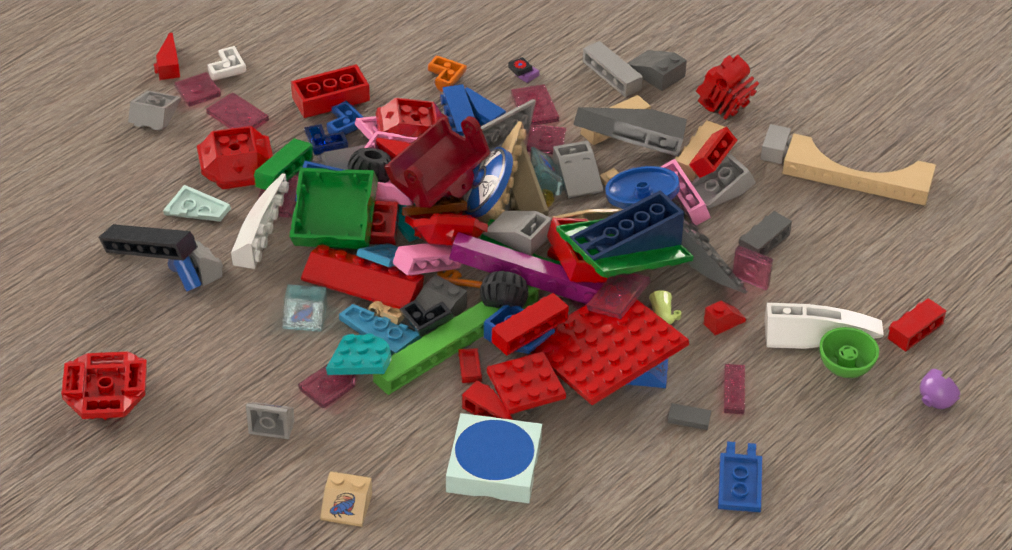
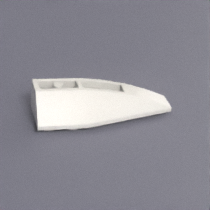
[231,174,289,269]
[764,303,884,349]

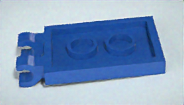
[718,441,762,512]

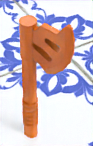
[437,269,482,288]

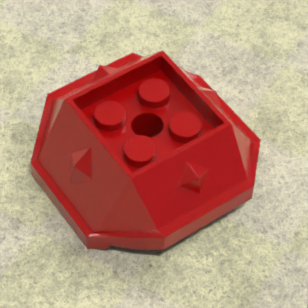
[376,98,447,137]
[197,126,273,189]
[405,211,488,245]
[61,351,147,420]

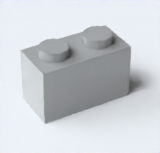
[760,124,793,164]

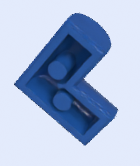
[326,101,363,140]
[167,256,202,292]

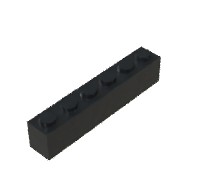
[98,224,198,261]

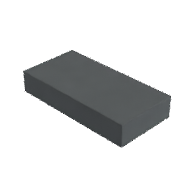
[667,403,711,430]

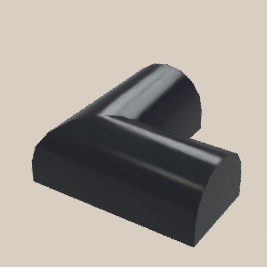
[399,300,453,337]

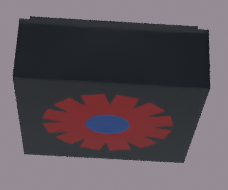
[508,57,532,76]

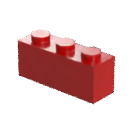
[689,126,737,178]
[888,298,947,352]

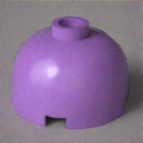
[919,369,960,409]

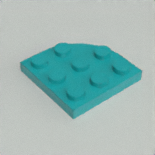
[326,333,392,375]

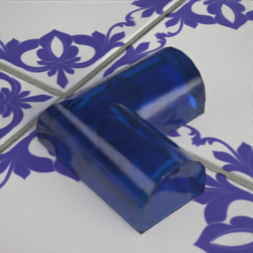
[304,124,348,156]

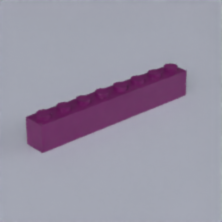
[449,232,604,304]

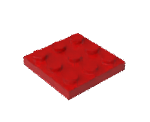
[487,351,566,415]

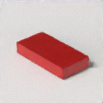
[458,348,482,383]

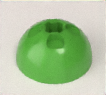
[819,327,879,378]

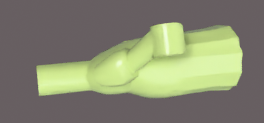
[649,290,681,324]

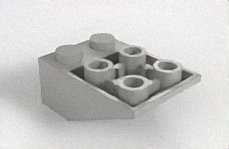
[552,141,603,198]
[483,211,552,256]

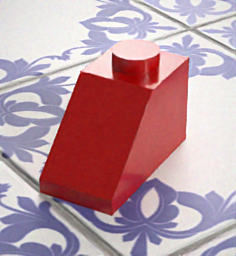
[703,300,747,336]

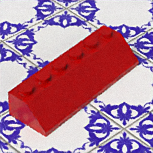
[301,245,424,309]

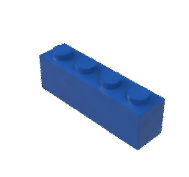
[440,84,475,136]

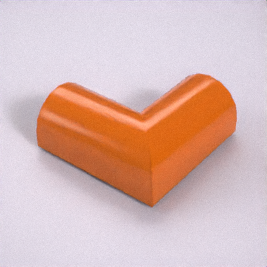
[428,55,467,92]

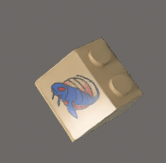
[320,471,372,527]

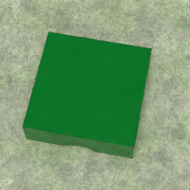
[290,168,378,249]

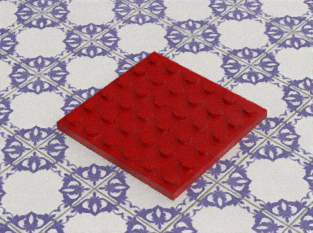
[530,285,690,405]

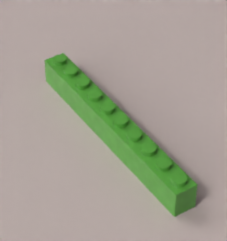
[373,285,539,395]

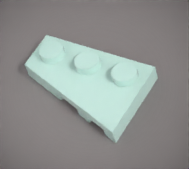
[163,185,231,222]

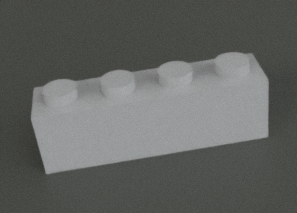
[583,41,643,97]

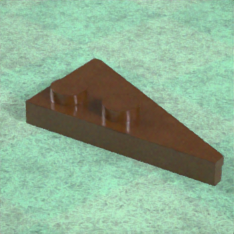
[402,196,467,216]

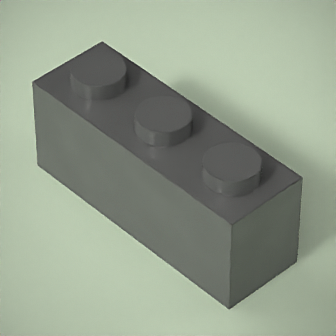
[738,211,792,263]

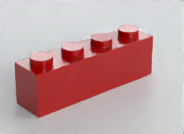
[492,293,569,356]

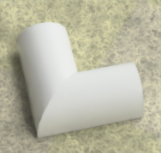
[207,46,246,81]

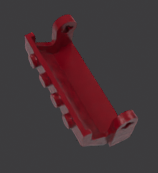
[384,116,491,208]

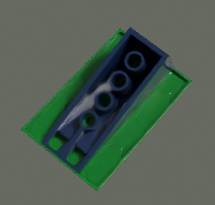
[556,190,693,278]

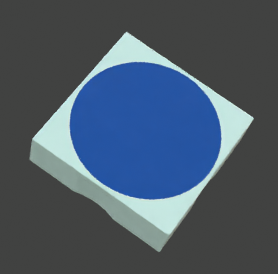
[446,413,542,503]

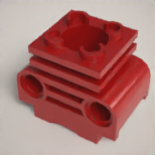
[696,54,759,120]

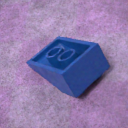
[484,305,555,354]

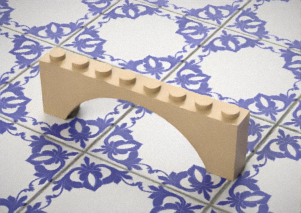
[782,134,936,206]

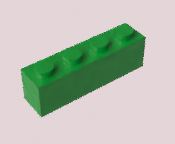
[254,138,313,190]

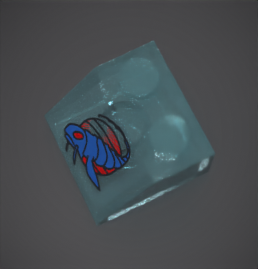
[531,147,564,198]
[282,285,327,332]

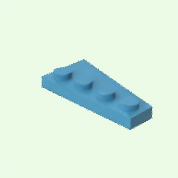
[339,304,423,355]

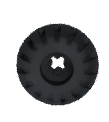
[347,148,392,183]
[480,271,529,308]

